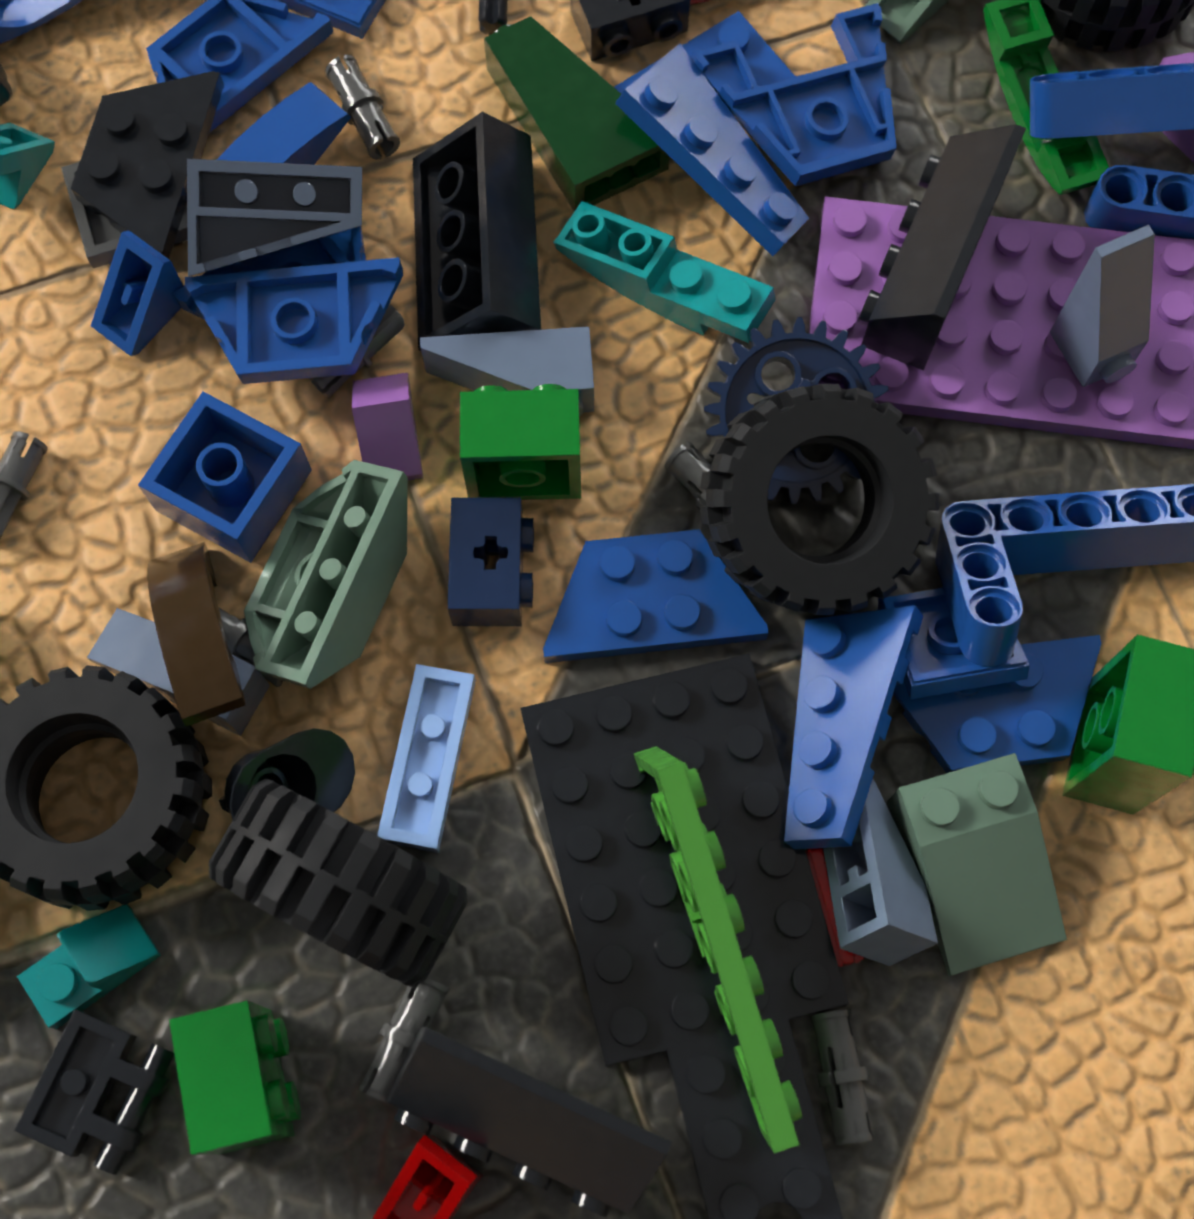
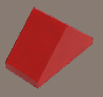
[372,1135,483,1219]

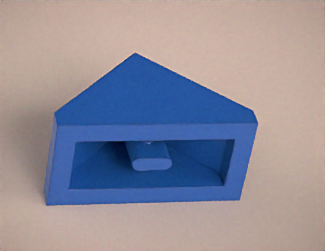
[91,231,183,356]

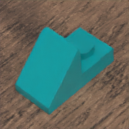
[0,122,55,209]
[17,904,161,1029]

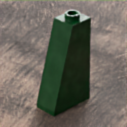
[484,16,669,211]

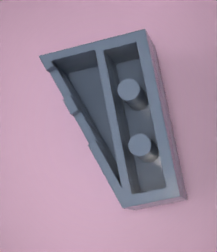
[187,159,362,277]

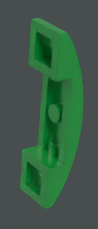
[983,0,1110,195]

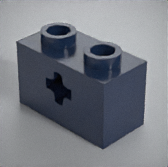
[448,498,534,626]

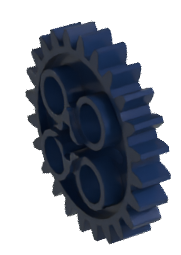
[704,317,889,504]

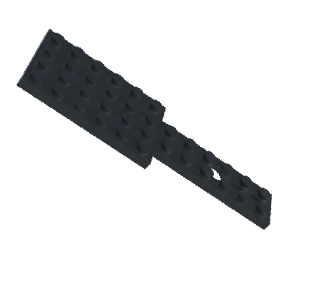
[520,653,849,1219]

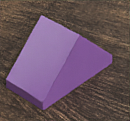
[352,373,423,480]

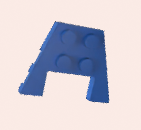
[691,3,897,187]

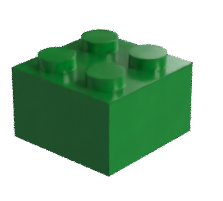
[460,384,581,500]
[169,1000,301,1155]

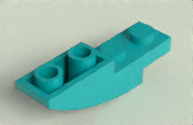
[554,201,776,343]

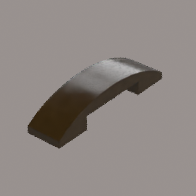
[147,542,246,727]

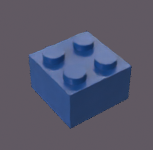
[138,391,312,563]

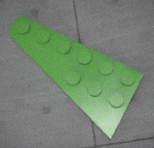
[633,746,802,1153]

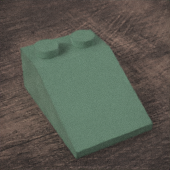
[887,753,1067,976]

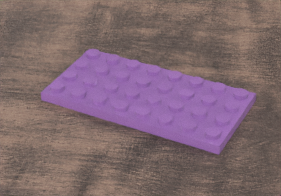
[809,197,1194,449]

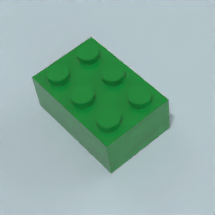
[1062,634,1194,815]

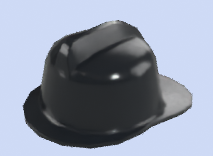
[218,728,355,820]

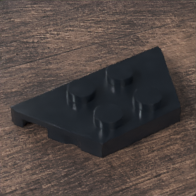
[71,71,224,259]

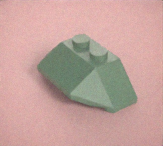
[244,460,408,689]

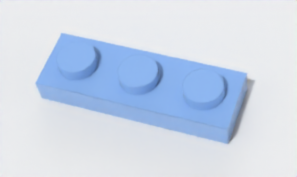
[377,664,476,853]

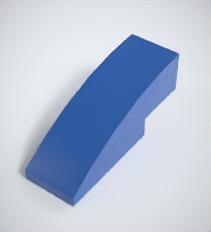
[217,82,351,165]

